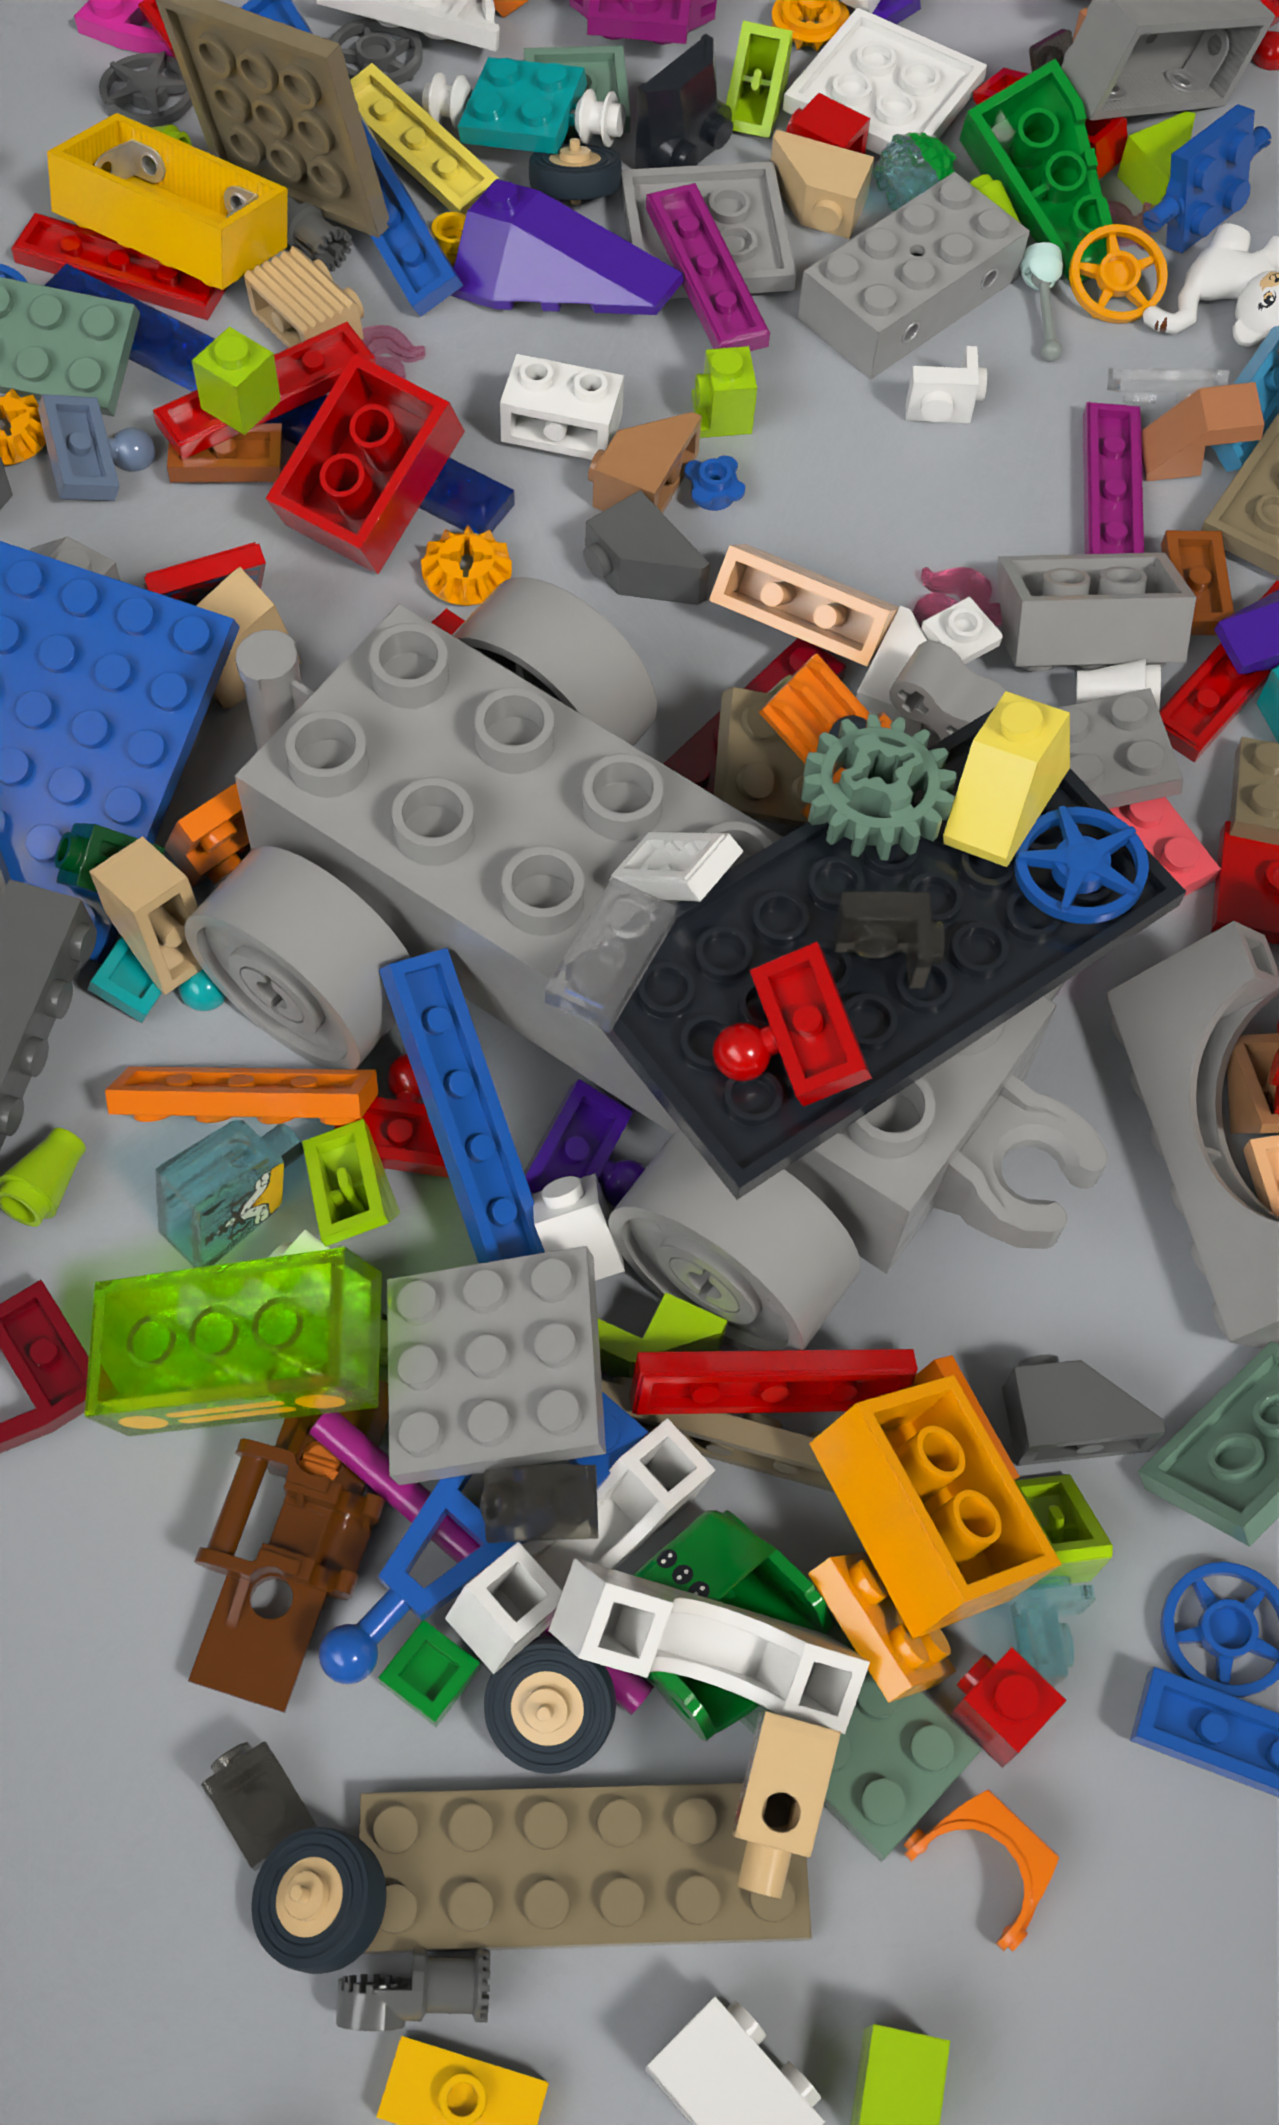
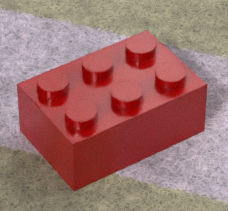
[265,353,465,574]

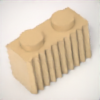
[244,246,364,348]

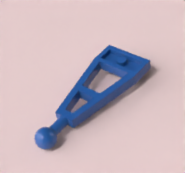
[319,1391,649,1684]

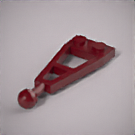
[0,1279,113,1453]

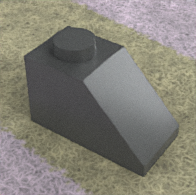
[583,490,710,605]
[1002,1354,1166,1466]

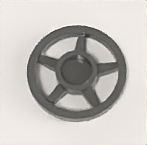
[331,18,423,85]
[99,51,193,127]

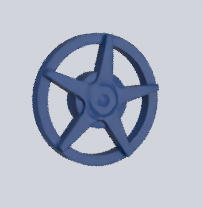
[1014,805,1149,924]
[1160,1562,1279,1698]

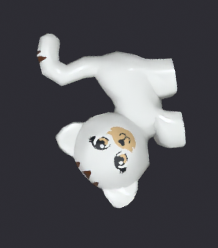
[1143,223,1279,348]

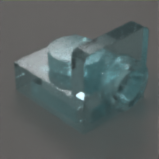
[1010,1576,1096,1687]

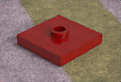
[1211,821,1279,945]

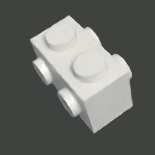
[500,354,624,460]

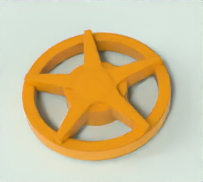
[1069,224,1168,324]

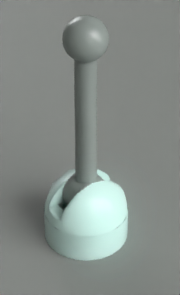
[1020,242,1063,362]

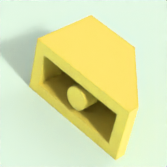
[943,691,1070,867]

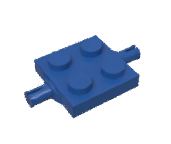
[1143,104,1271,254]

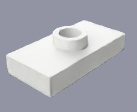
[610,832,743,902]

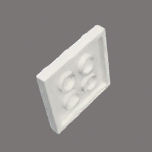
[783,7,987,169]

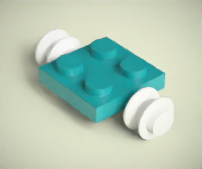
[422,57,626,155]

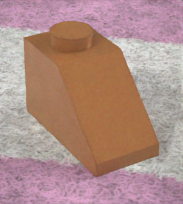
[588,412,702,513]

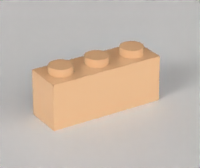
[709,544,899,667]

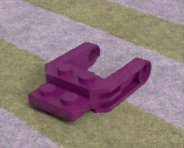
[570,0,717,45]

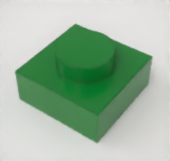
[378,1620,481,1727]

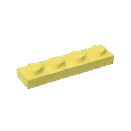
[350,63,500,215]

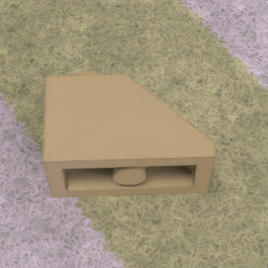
[771,129,874,239]
[89,836,202,995]

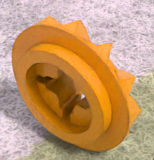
[772,0,850,52]
[0,388,46,465]
[421,524,512,606]

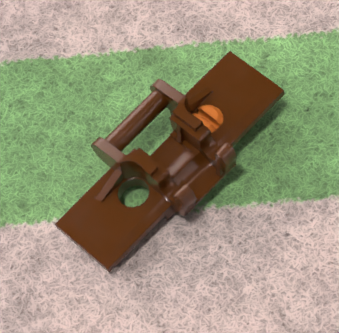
[188,1357,389,1713]

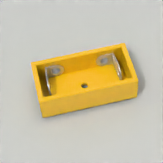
[47,113,288,290]

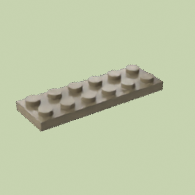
[359,1783,812,1954]

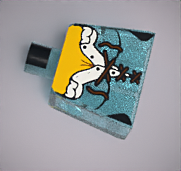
[155,1119,304,1275]

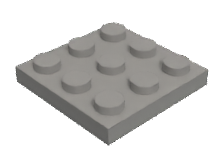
[620,161,796,299]
[387,1246,606,1485]

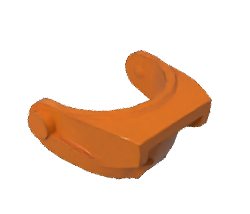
[903,1789,1059,1952]

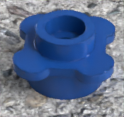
[684,455,745,511]

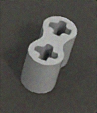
[889,641,1007,740]

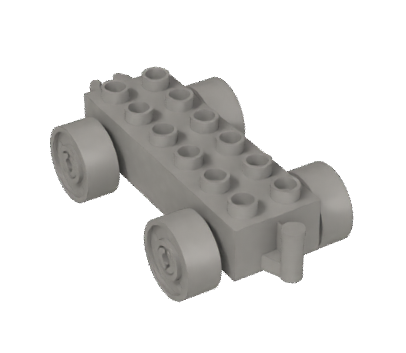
[184,577,1108,1351]

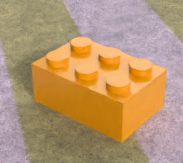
[809,1375,1062,1639]

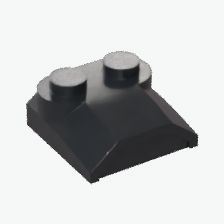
[635,33,733,169]

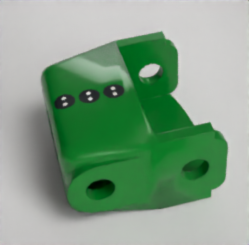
[632,1510,834,1742]

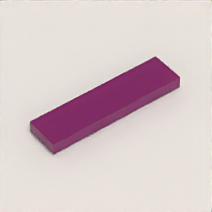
[646,183,770,351]
[1083,402,1144,554]

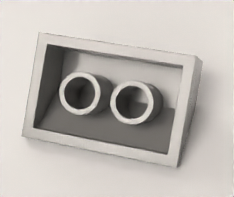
[997,552,1196,672]

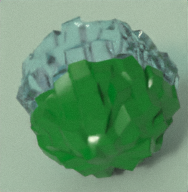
[873,132,957,212]

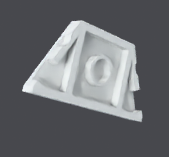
[316,0,500,51]

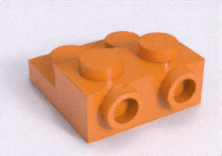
[164,783,251,887]

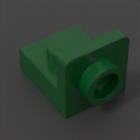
[55,823,165,894]

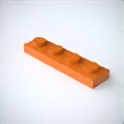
[105,1066,378,1125]

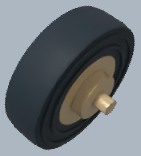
[529,138,622,205]
[484,1636,616,1774]
[251,1827,387,1974]

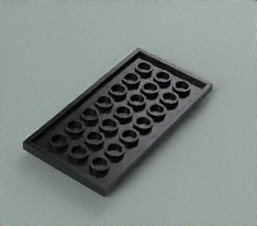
[565,708,1186,1200]

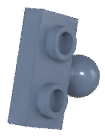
[38,394,156,501]

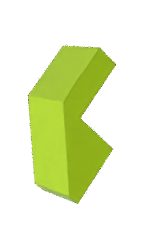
[598,1292,727,1379]

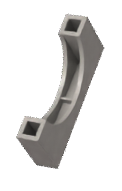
[1106,921,1279,1348]

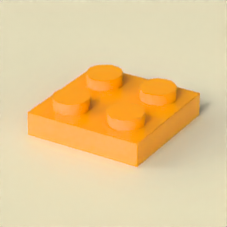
[808,1552,957,1703]

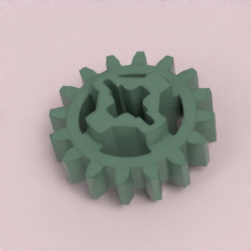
[801,714,957,860]

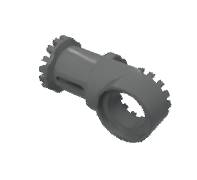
[287,194,353,272]
[336,1948,490,2032]

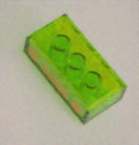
[84,1247,382,1436]

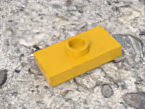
[376,2036,549,2125]

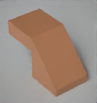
[1141,382,1265,482]

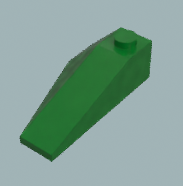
[959,59,1113,284]

